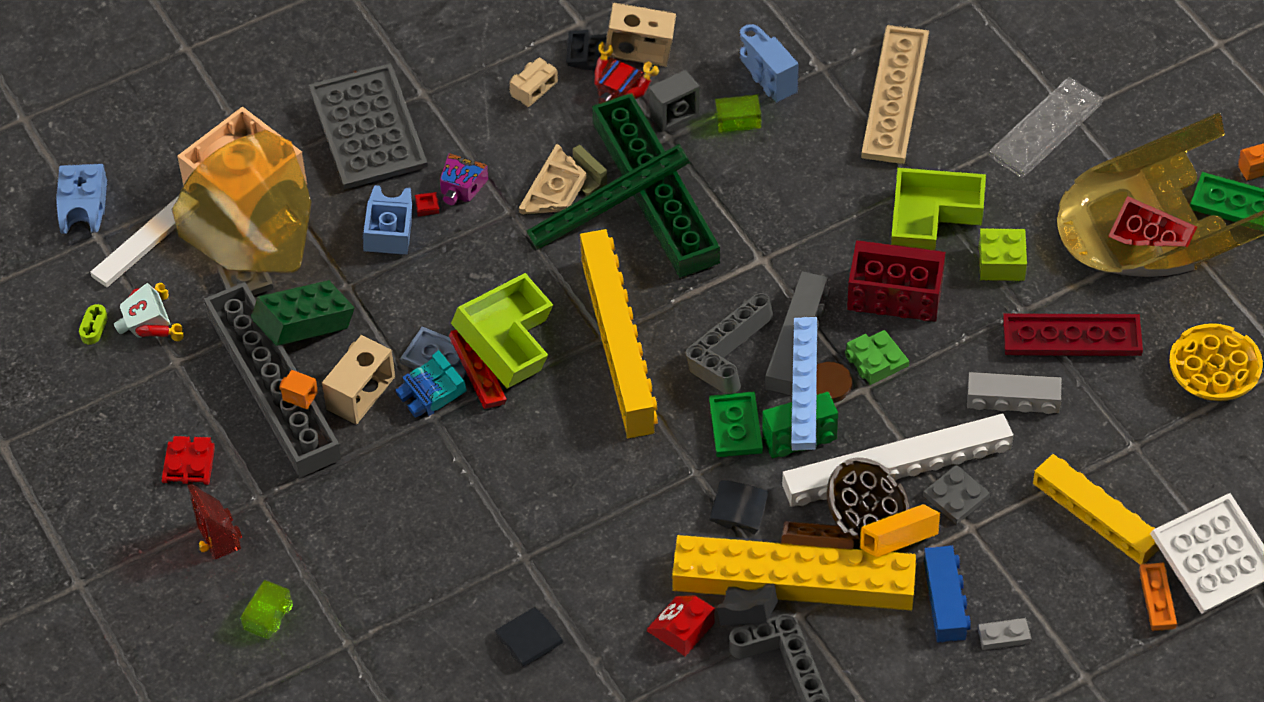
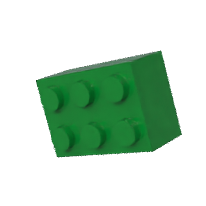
[762,392,838,459]

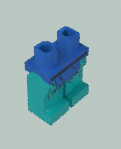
[396,350,467,418]

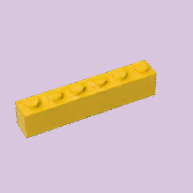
[1033,454,1160,565]

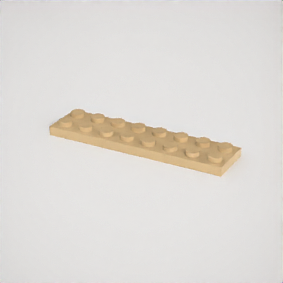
[861,25,929,164]

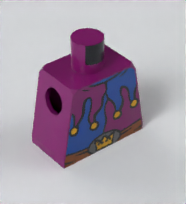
[440,153,488,205]

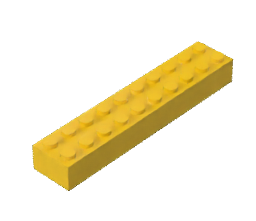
[580,229,658,439]
[672,535,916,610]

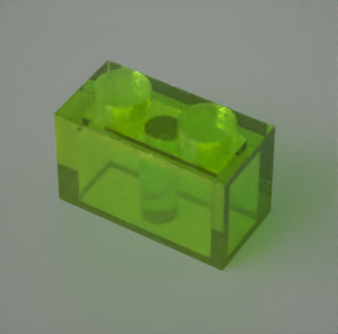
[715,95,761,133]
[241,580,293,640]

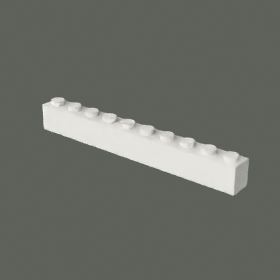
[782,414,1013,507]

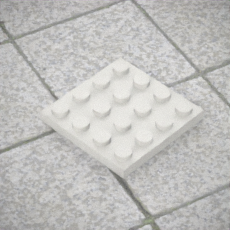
[1150,493,1264,614]

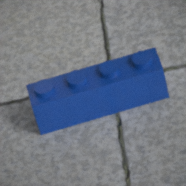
[923,546,971,642]

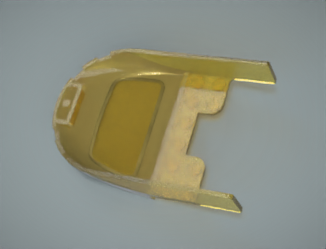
[1057,113,1264,277]

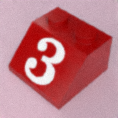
[647,596,715,656]

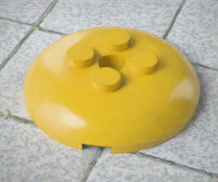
[1169,324,1263,401]

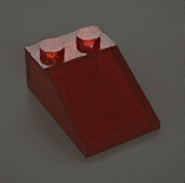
[187,484,242,560]

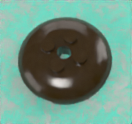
[826,458,910,544]

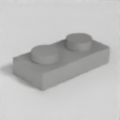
[978,618,1031,650]

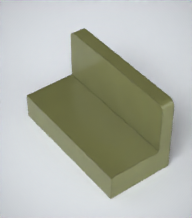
[573,144,607,196]

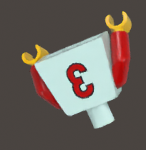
[114,283,184,341]

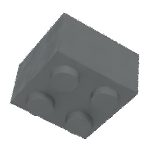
[649,70,700,132]

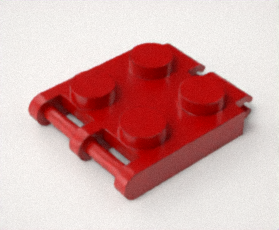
[162,436,215,485]

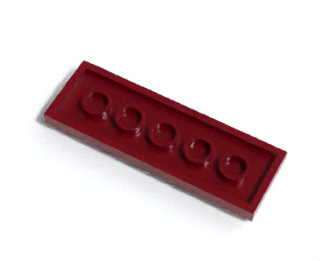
[1003,313,1143,356]

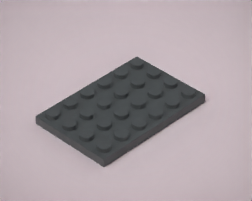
[309,63,428,190]

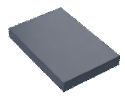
[400,327,468,381]

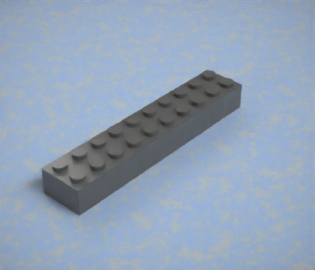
[204,282,342,478]

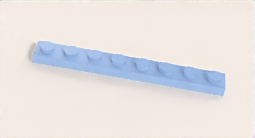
[792,317,817,450]

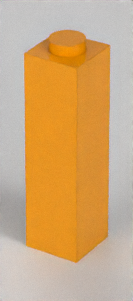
[860,504,940,557]

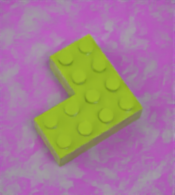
[891,168,986,251]
[451,273,553,389]

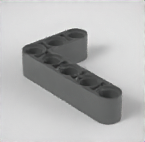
[685,293,773,394]
[729,614,830,702]

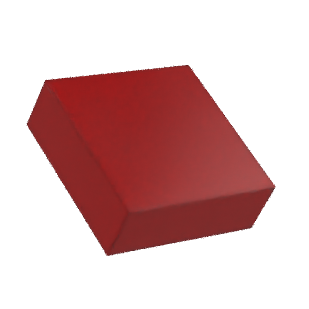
[415,192,440,216]

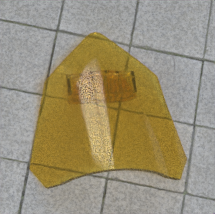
[171,129,311,273]

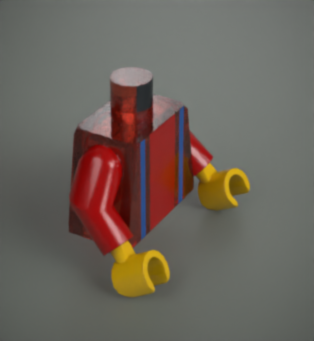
[595,42,659,103]

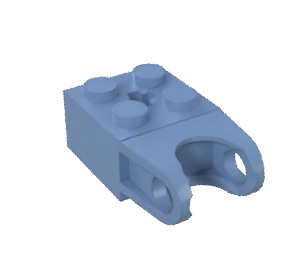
[740,24,798,102]
[56,164,107,234]
[363,185,412,255]

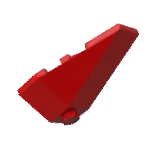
[1109,196,1197,247]

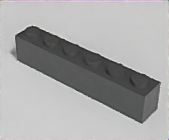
[765,271,831,395]

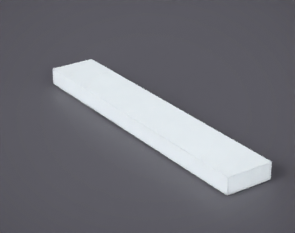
[90,192,200,287]

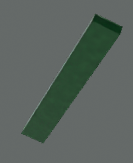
[526,144,690,250]

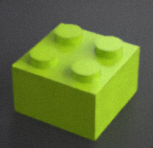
[979,228,1027,281]

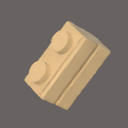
[510,58,558,107]

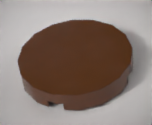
[816,362,852,403]

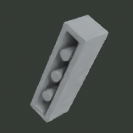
[967,372,1061,414]

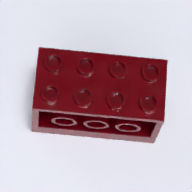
[847,240,946,322]

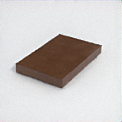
[781,521,854,550]

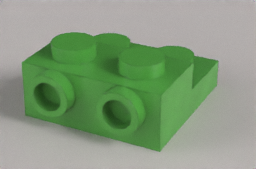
[845,330,909,385]

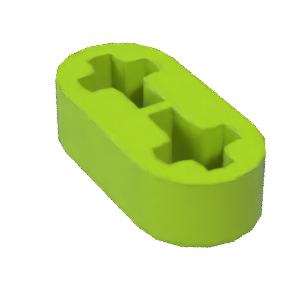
[79,304,108,345]

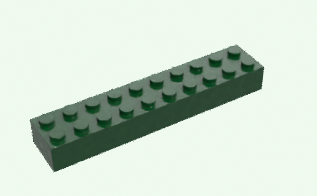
[592,93,720,278]

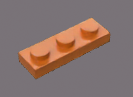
[1139,563,1177,631]

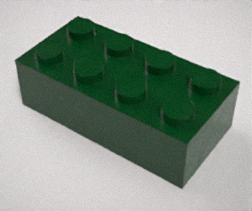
[251,280,355,346]

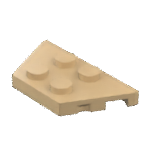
[519,144,587,214]

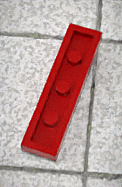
[449,330,507,409]

